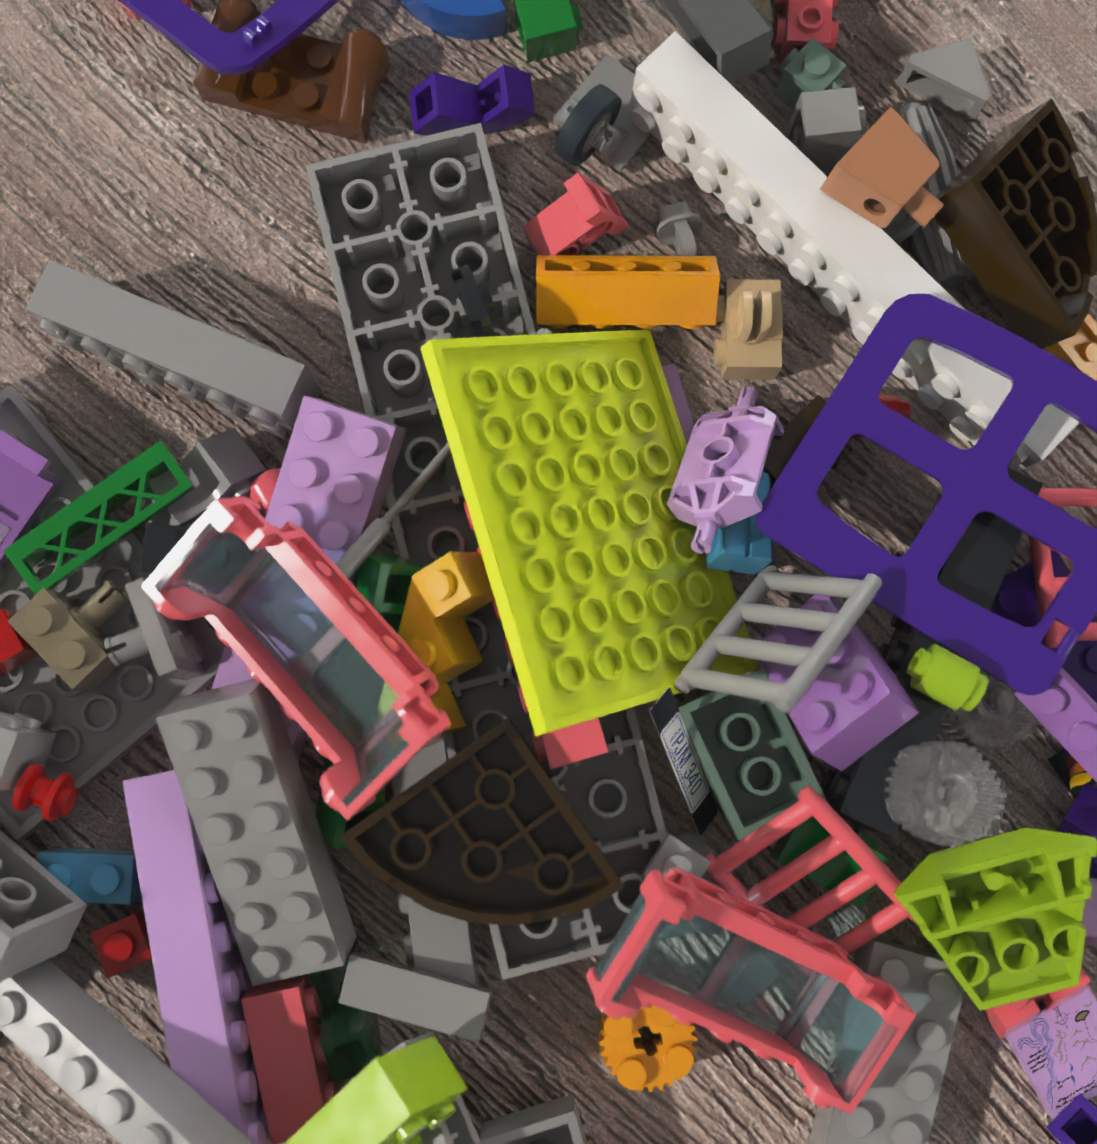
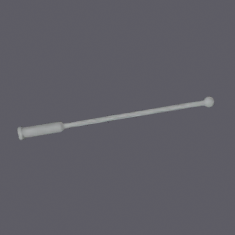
[335,328,553,579]

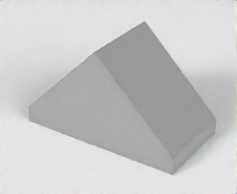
[896,38,991,123]

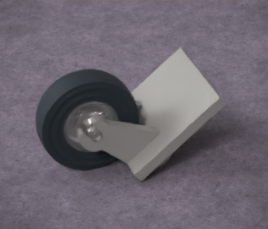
[553,54,652,173]

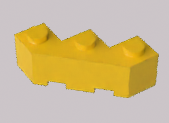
[379,552,495,754]

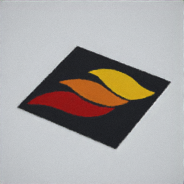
[1048,749,1097,799]

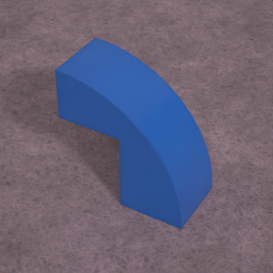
[401,0,507,40]

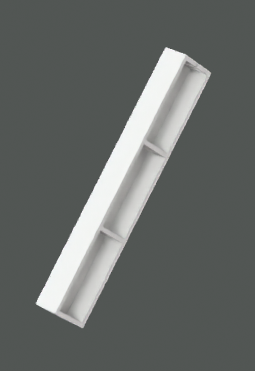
[628,31,1080,472]

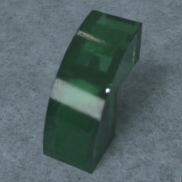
[309,938,382,1083]

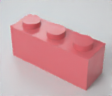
[241,974,340,1144]

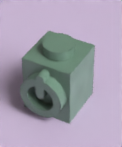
[775,37,847,111]

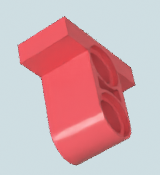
[523,172,629,255]

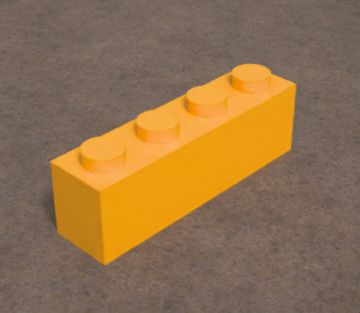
[536,255,720,329]

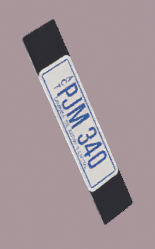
[650,687,718,836]

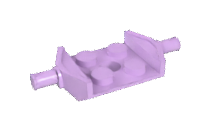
[667,387,785,554]

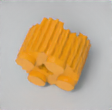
[597,1005,697,1092]

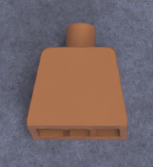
[820,107,944,228]

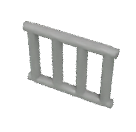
[674,564,882,713]

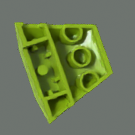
[894,827,1097,1011]

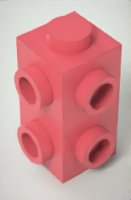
[773,0,839,63]

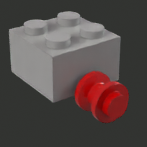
[0,712,79,822]

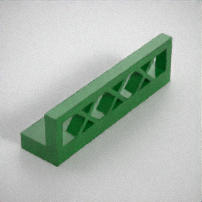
[3,441,196,595]

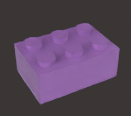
[759,595,920,771]

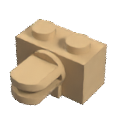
[714,279,783,380]

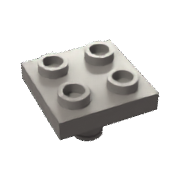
[104,577,205,680]

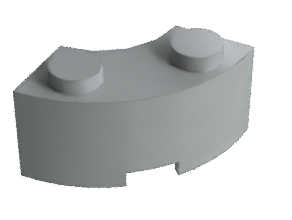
[133,428,266,527]

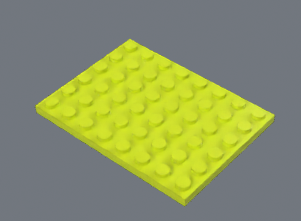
[420,329,759,736]

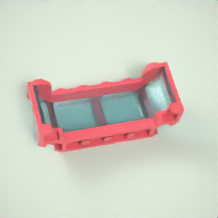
[142,496,450,820]
[586,867,917,1114]

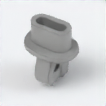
[656,201,702,256]

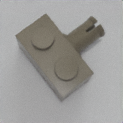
[8,579,130,691]

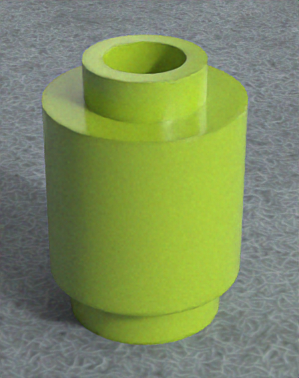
[907,644,988,712]

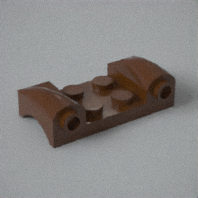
[193,0,390,144]

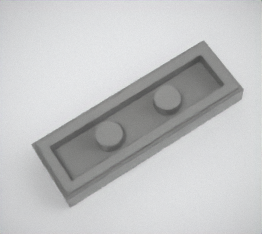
[338,951,493,1043]

